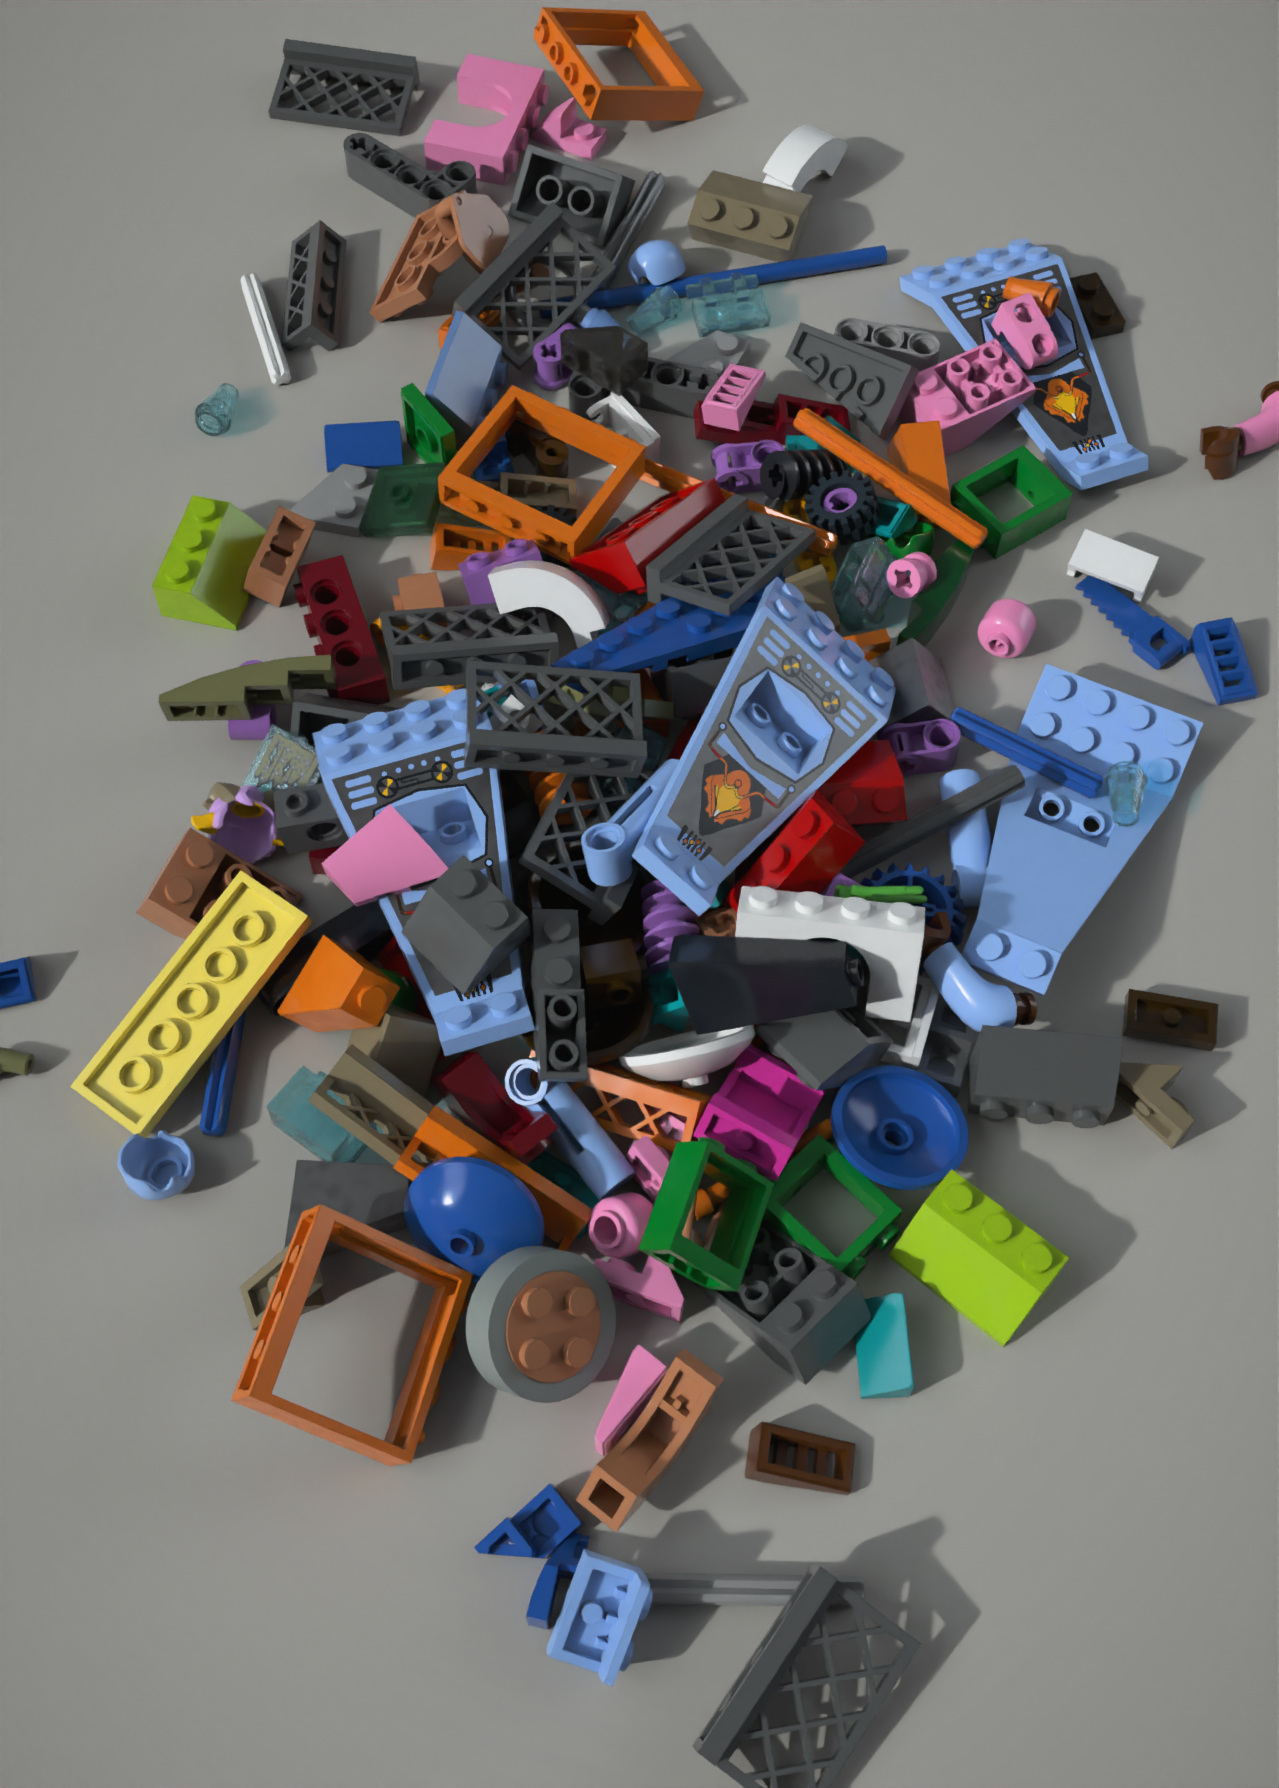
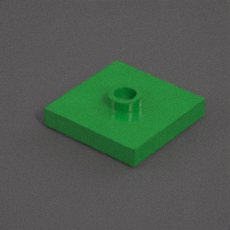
[401,383,457,478]

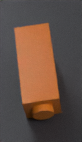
[887,420,951,528]
[277,935,400,1032]

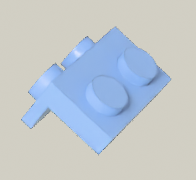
[546,1549,653,1686]

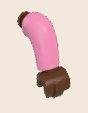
[1200,381,1279,480]

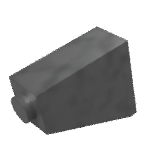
[284,1160,413,1259]

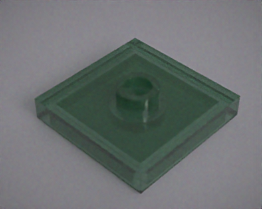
[359,462,447,537]

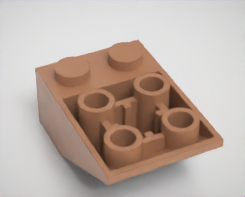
[136,828,303,939]

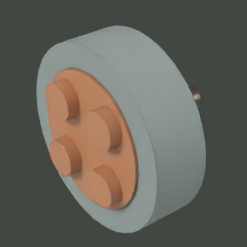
[466,1246,616,1403]

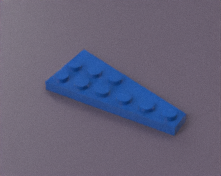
[551,576,812,694]

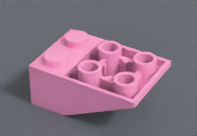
[899,338,1036,457]

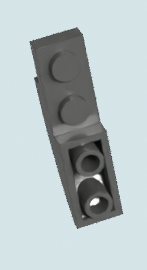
[530,909,588,1082]

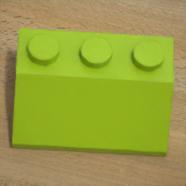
[152,495,267,631]
[888,1169,1069,1347]

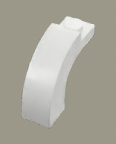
[763,124,849,192]
[488,560,610,649]

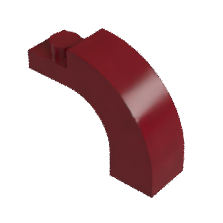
[431,1052,558,1165]

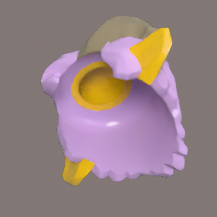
[191,782,284,865]

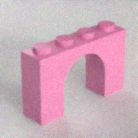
[424,54,549,186]

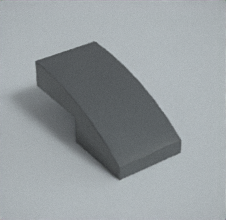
[917,997,975,1098]

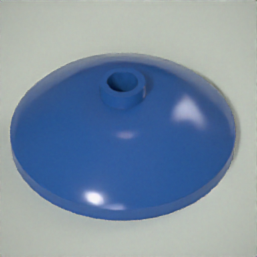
[831,1065,969,1190]
[404,1157,545,1283]

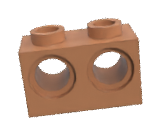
[242,506,316,607]

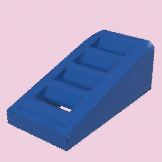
[1189,617,1258,706]

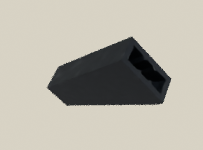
[668,935,864,1035]

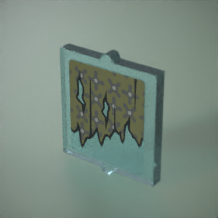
[241,724,322,793]

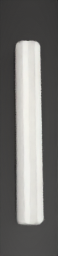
[240,273,291,386]

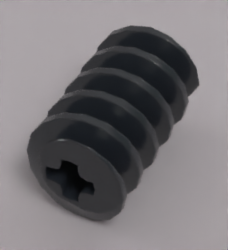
[760,449,847,500]

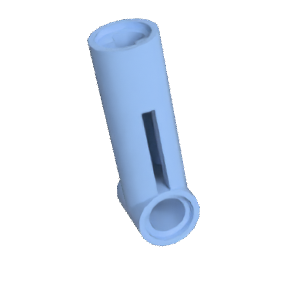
[581,759,679,887]
[938,769,992,908]
[505,1057,637,1201]

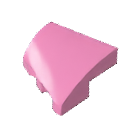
[321,804,449,906]

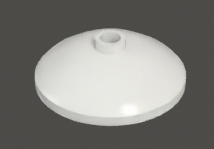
[619,1025,755,1088]

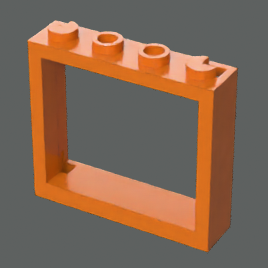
[533,7,704,121]
[438,385,646,566]
[231,1204,473,1466]

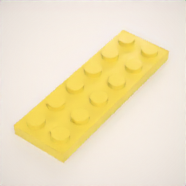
[70,870,313,1138]

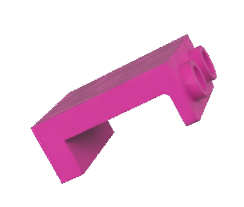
[693,1044,826,1182]

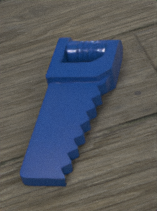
[1075,575,1191,670]

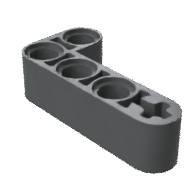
[343,133,477,218]
[568,346,719,421]

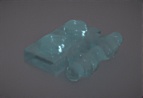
[685,272,771,338]

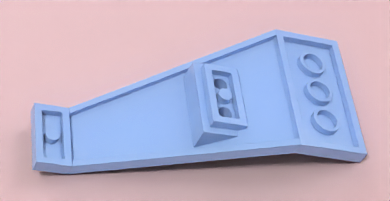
[962,664,1203,997]

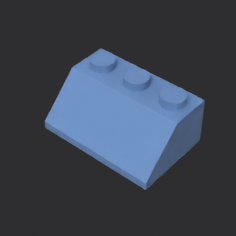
[425,311,508,451]

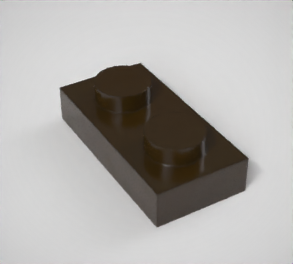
[1069,272,1126,339]
[1122,989,1218,1051]

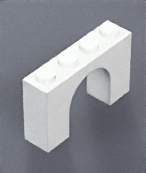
[735,886,925,1022]

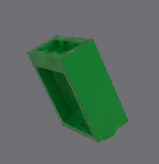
[950,445,1073,559]
[762,1134,902,1280]
[638,1137,774,1291]

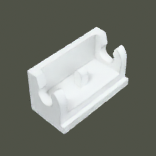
[586,390,661,469]
[1066,529,1159,603]
[877,976,939,1071]

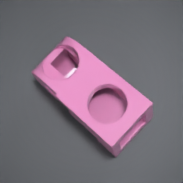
[991,292,1058,370]

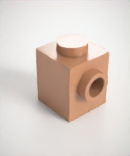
[392,572,447,637]

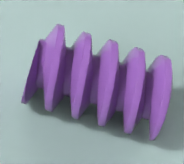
[640,880,700,976]

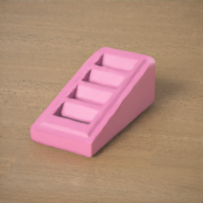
[702,363,766,431]
[595,1344,667,1456]

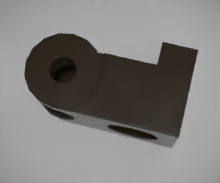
[505,420,568,478]

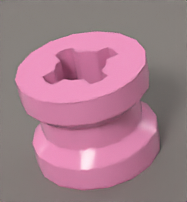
[886,552,937,599]

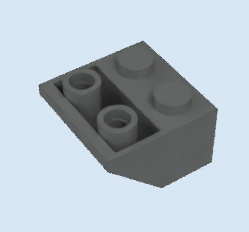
[755,1006,893,1091]

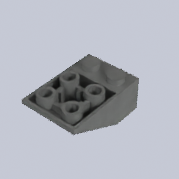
[694,1220,872,1385]

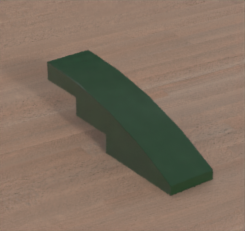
[896,539,975,647]

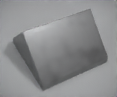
[868,638,954,732]

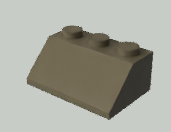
[687,170,813,262]

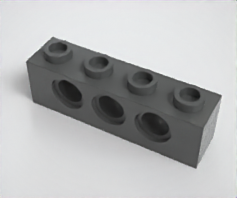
[274,783,349,855]

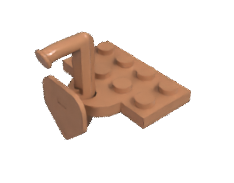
[369,190,549,322]

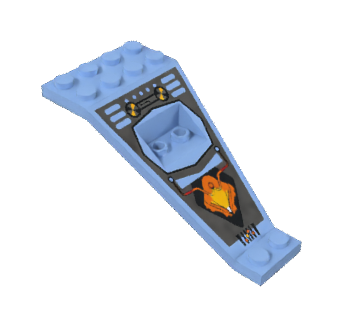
[900,239,1149,491]
[632,577,896,916]
[313,689,535,1056]

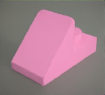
[531,97,607,160]
[594,1256,684,1323]

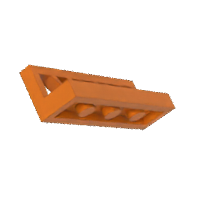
[529,1049,713,1151]
[393,1105,592,1251]

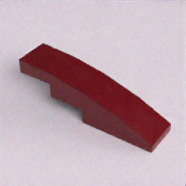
[693,394,851,446]

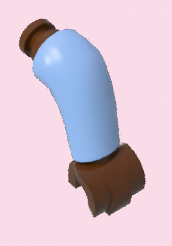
[919,912,1037,1032]

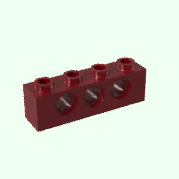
[293,555,390,705]

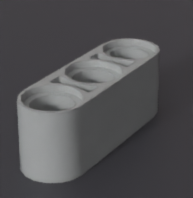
[834,318,941,372]

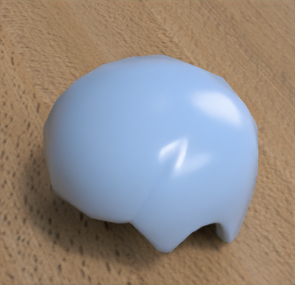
[628,240,686,285]
[117,1130,196,1200]

